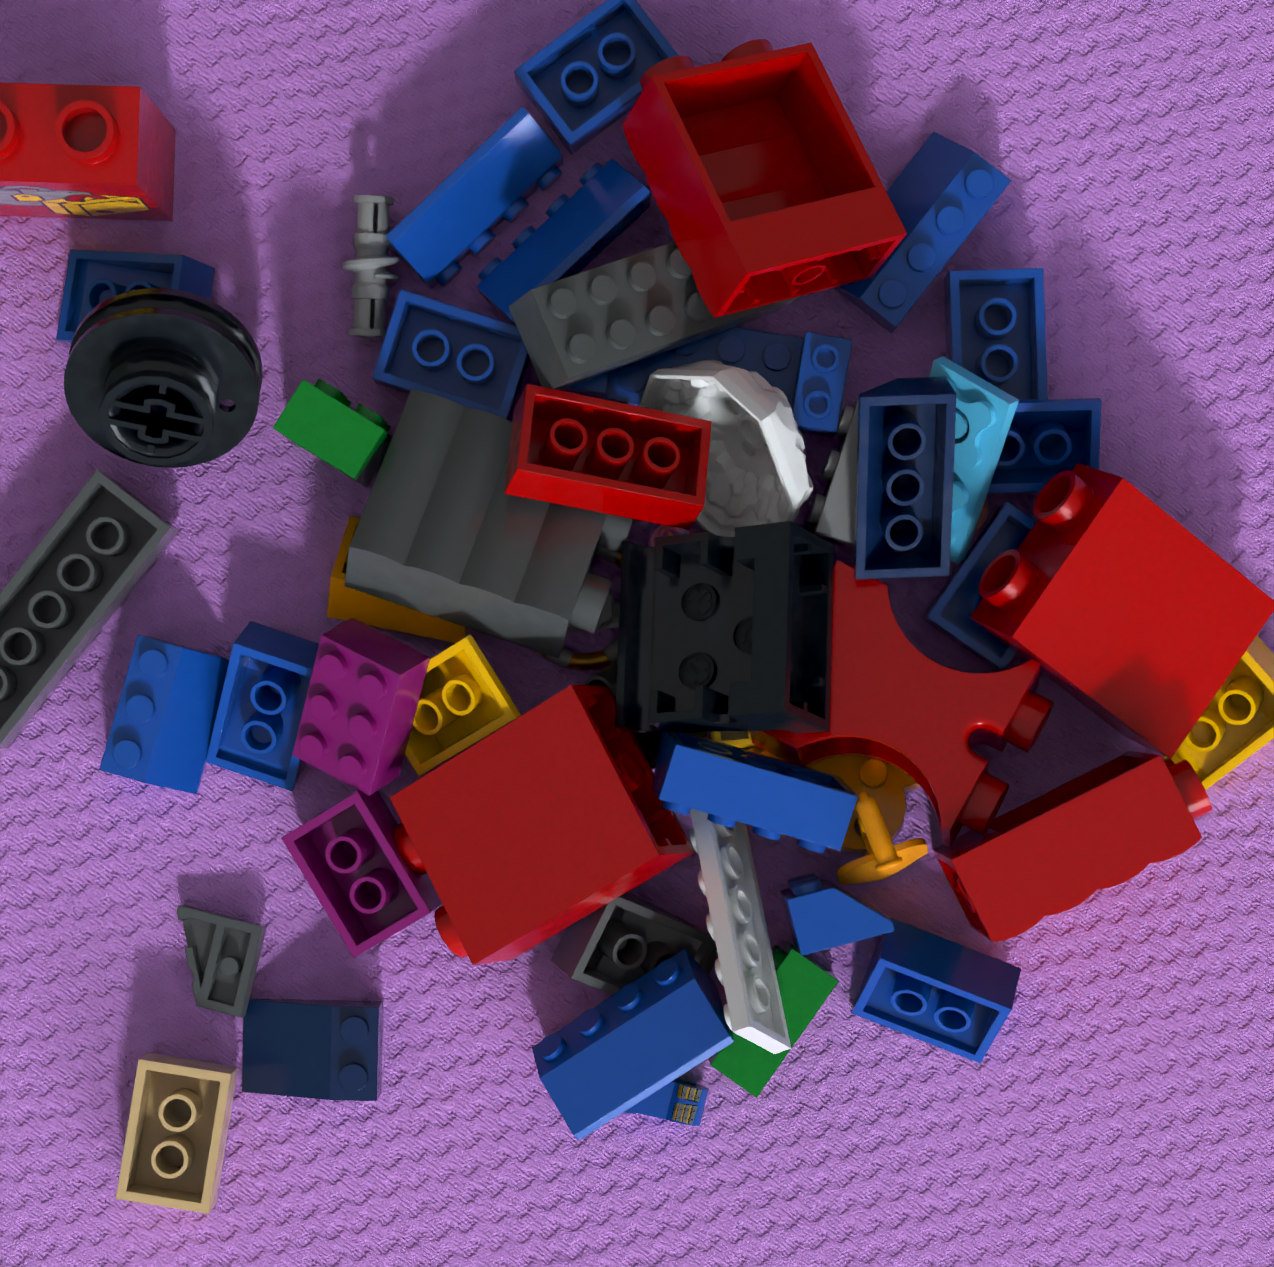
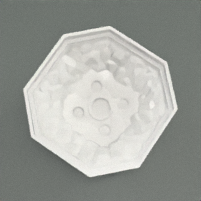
[639,360,813,537]

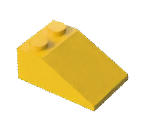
[405,634,521,776]
[1163,635,1274,790]

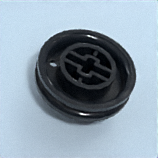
[64,288,263,468]

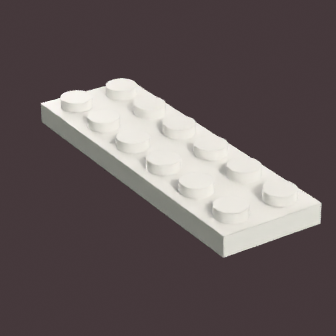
[689,809,791,1054]

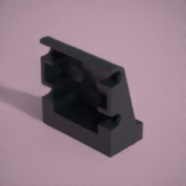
[615,521,834,734]

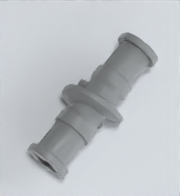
[341,195,401,338]

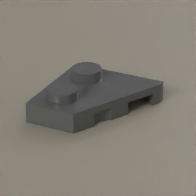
[177,905,267,1017]

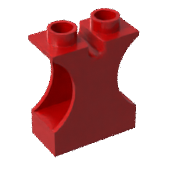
[749,560,1054,848]

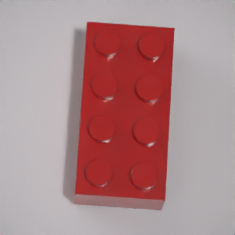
[504,384,712,530]

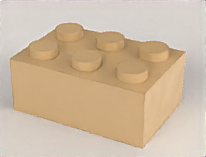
[116,1052,238,1214]

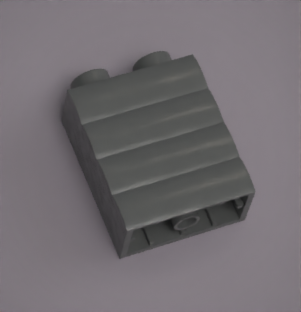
[345,389,634,658]

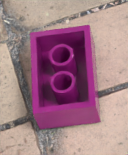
[292,618,430,796]
[281,790,442,958]

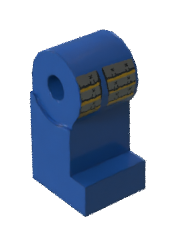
[625,1077,709,1126]

